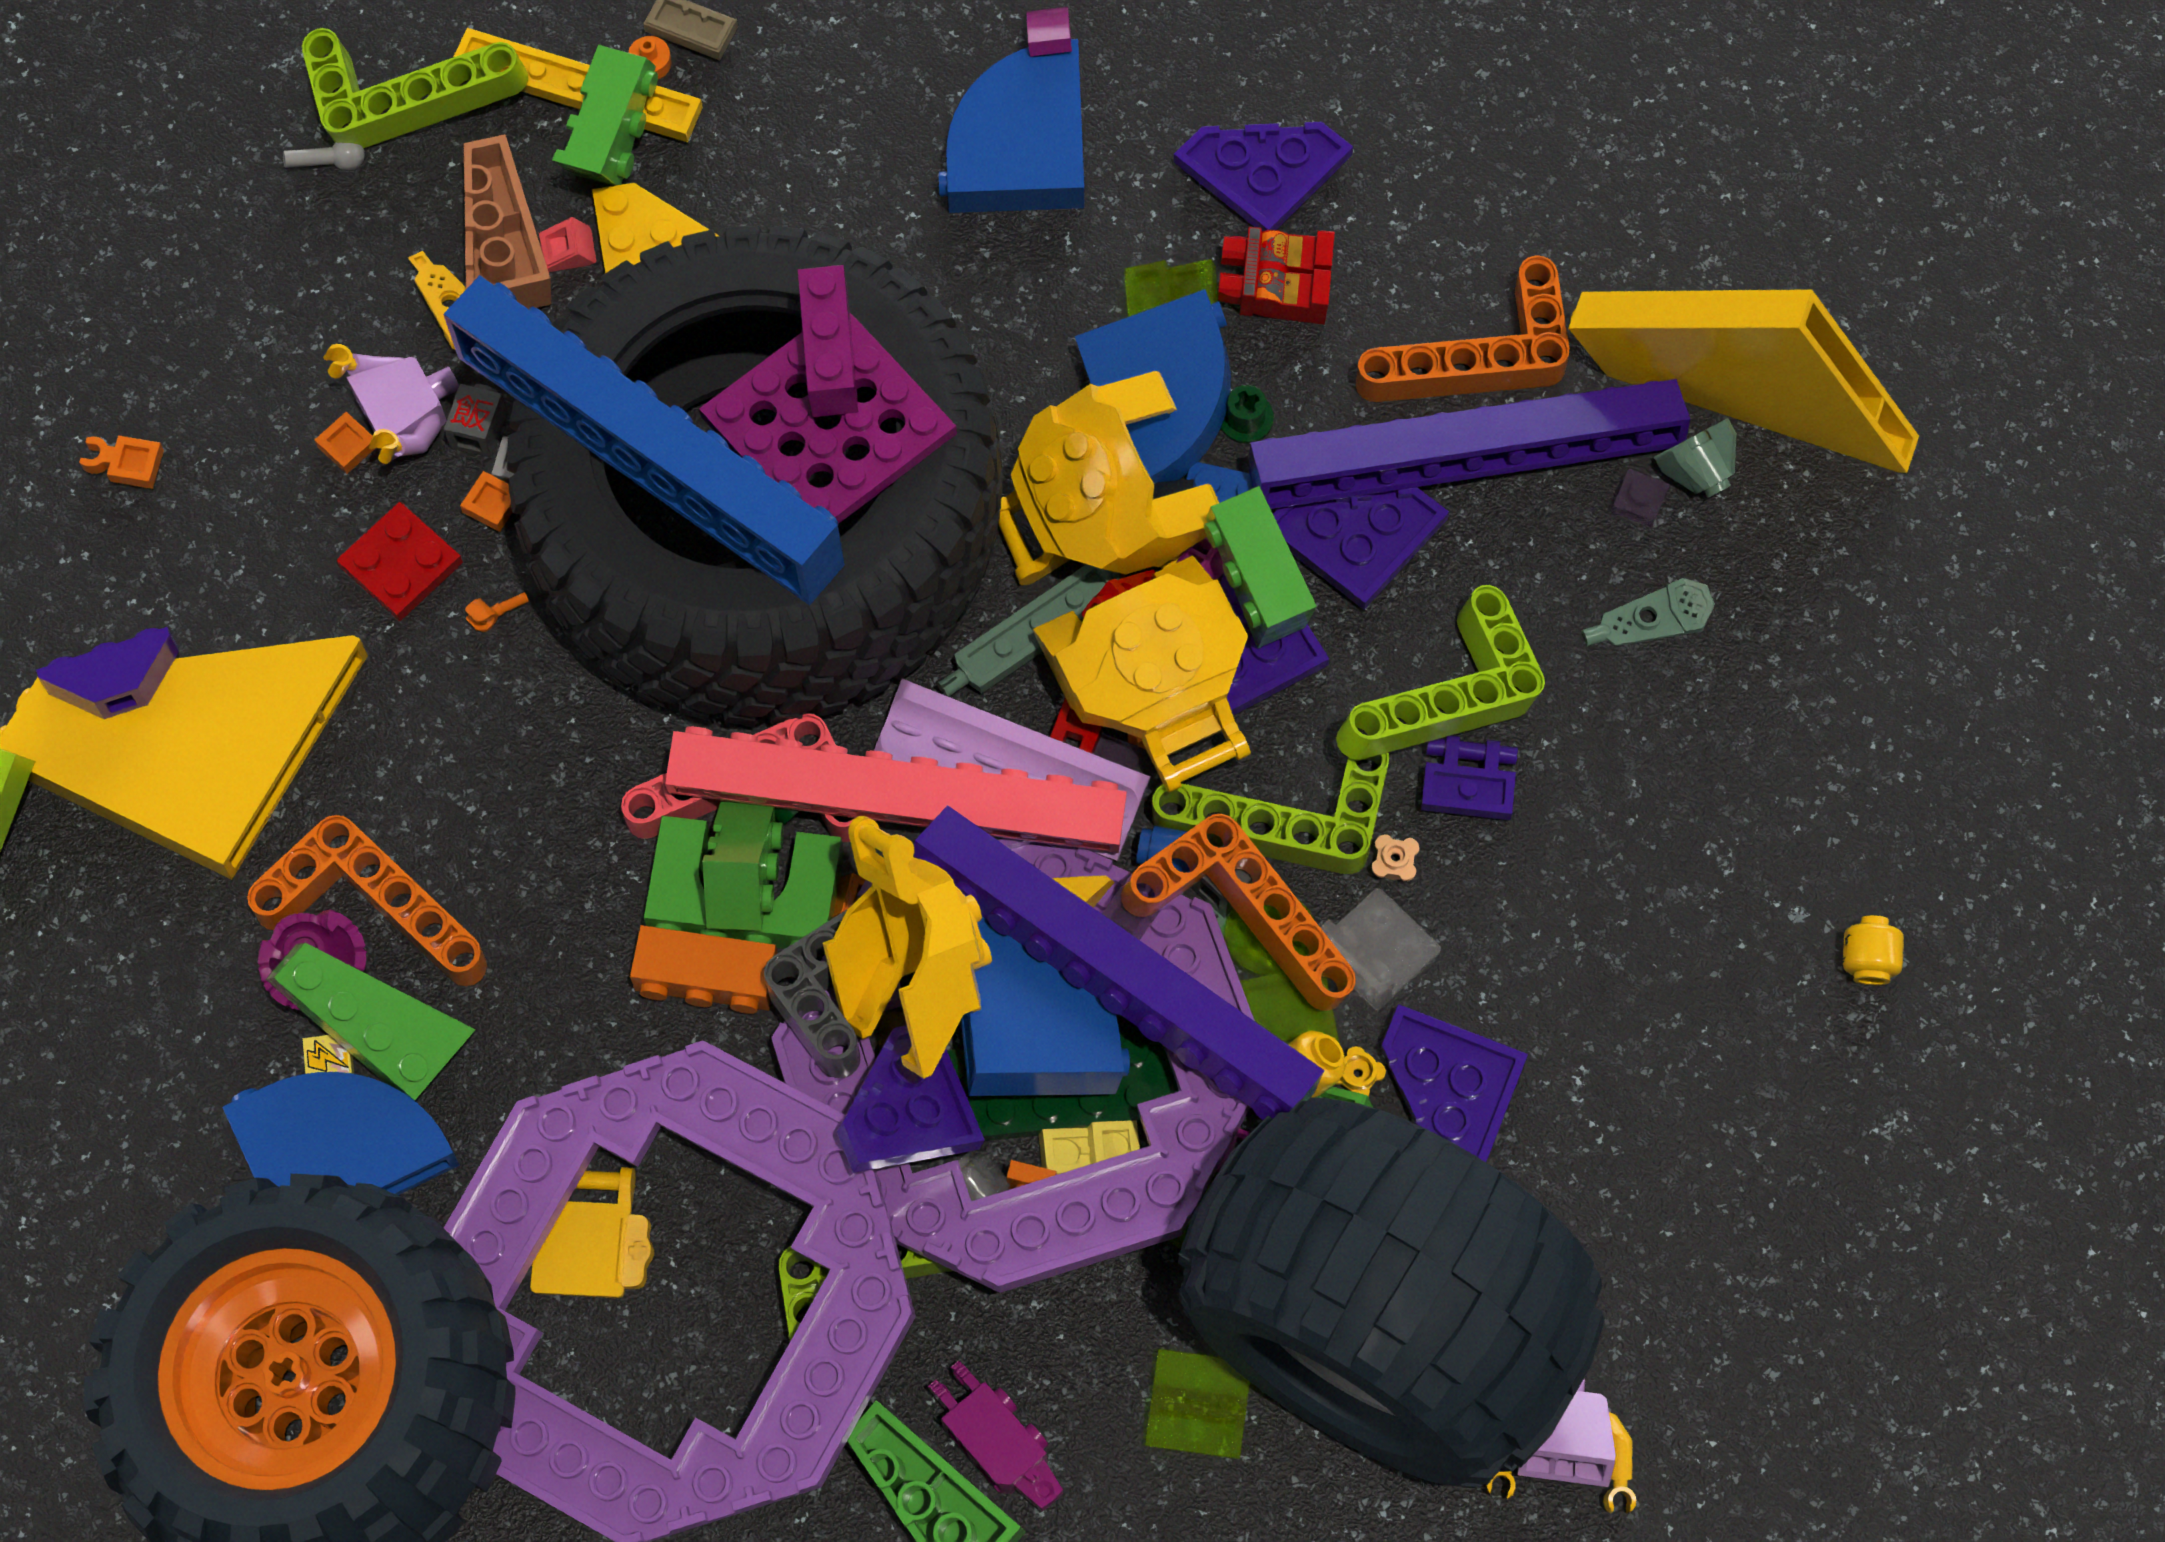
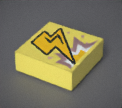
[302,1035,354,1074]

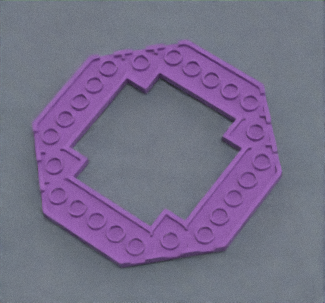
[771,838,1255,1293]
[444,1040,916,1542]

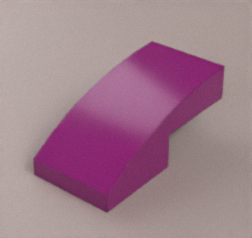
[1027,6,1072,57]

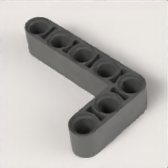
[764,910,860,1078]

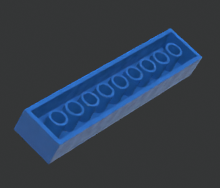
[443,275,845,605]

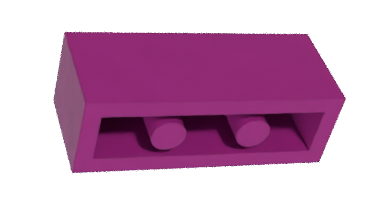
[798,265,859,417]

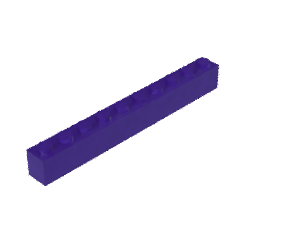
[1249,379,1690,509]
[913,805,1325,1120]

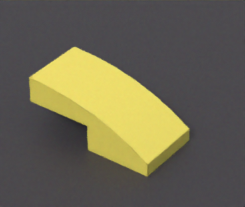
[1039,1120,1140,1175]

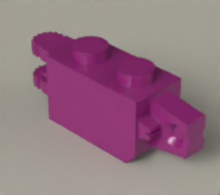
[928,1360,1063,1512]

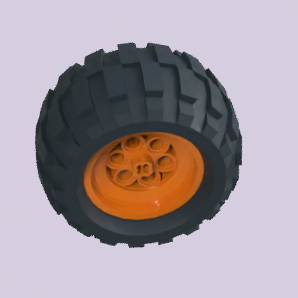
[84,1174,516,1542]

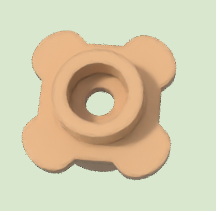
[1372,834,1420,881]

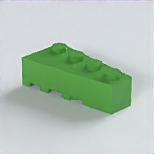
[265,943,476,1100]
[847,1400,1026,1542]

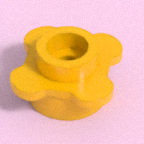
[1336,1046,1386,1097]

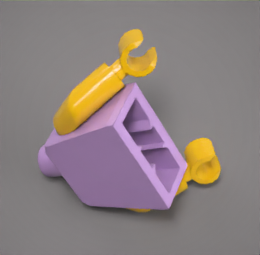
[1487,1379,1637,1513]

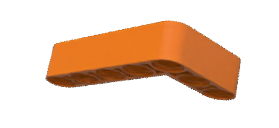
[1356,255,1570,402]
[1121,814,1356,1011]
[247,815,487,986]

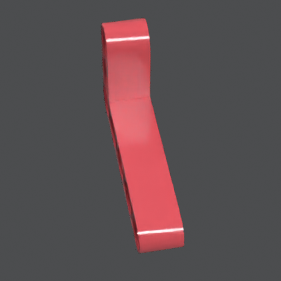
[621,713,855,842]

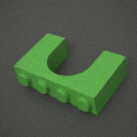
[644,816,844,954]

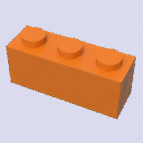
[630,925,778,1014]

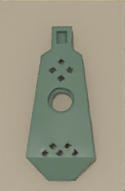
[1581,578,1715,646]

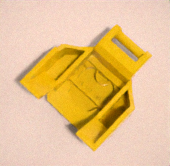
[998,371,1219,585]
[1033,555,1251,793]
[823,816,992,1079]

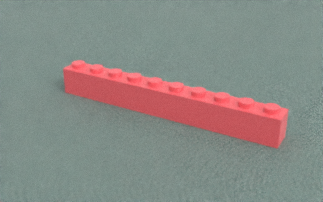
[665,726,1127,853]

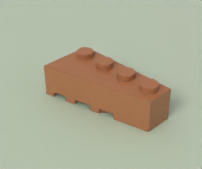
[464,134,551,309]

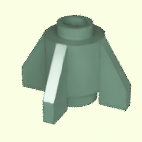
[1654,418,1736,498]

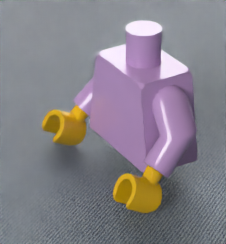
[323,344,459,464]

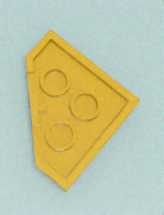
[592,183,719,273]

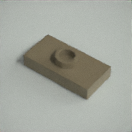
[643,0,738,60]

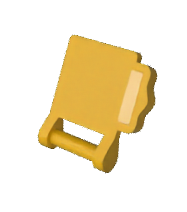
[530,1167,655,1298]

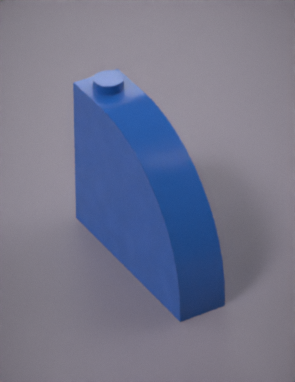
[939,39,1085,213]
[1075,289,1231,484]
[961,917,1130,1096]
[222,1072,460,1195]

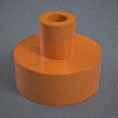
[628,36,672,79]

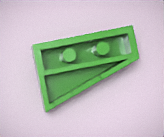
[552,45,658,186]
[1204,486,1317,648]
[702,801,784,931]

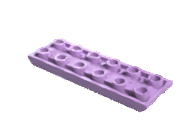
[874,679,1151,861]

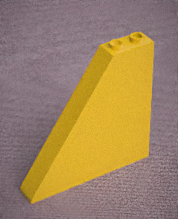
[1568,290,1919,473]
[0,635,368,880]

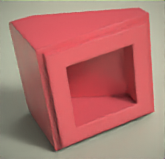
[539,217,596,272]

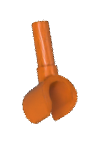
[465,592,529,632]

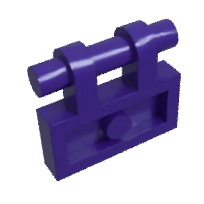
[1421,735,1518,820]

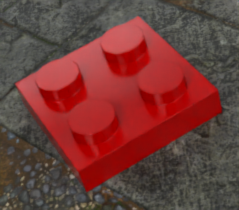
[336,502,463,622]

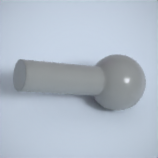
[283,142,365,171]

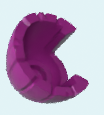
[257,909,366,1010]

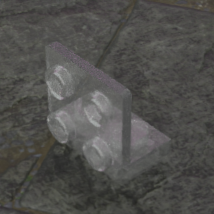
[1320,888,1441,1011]

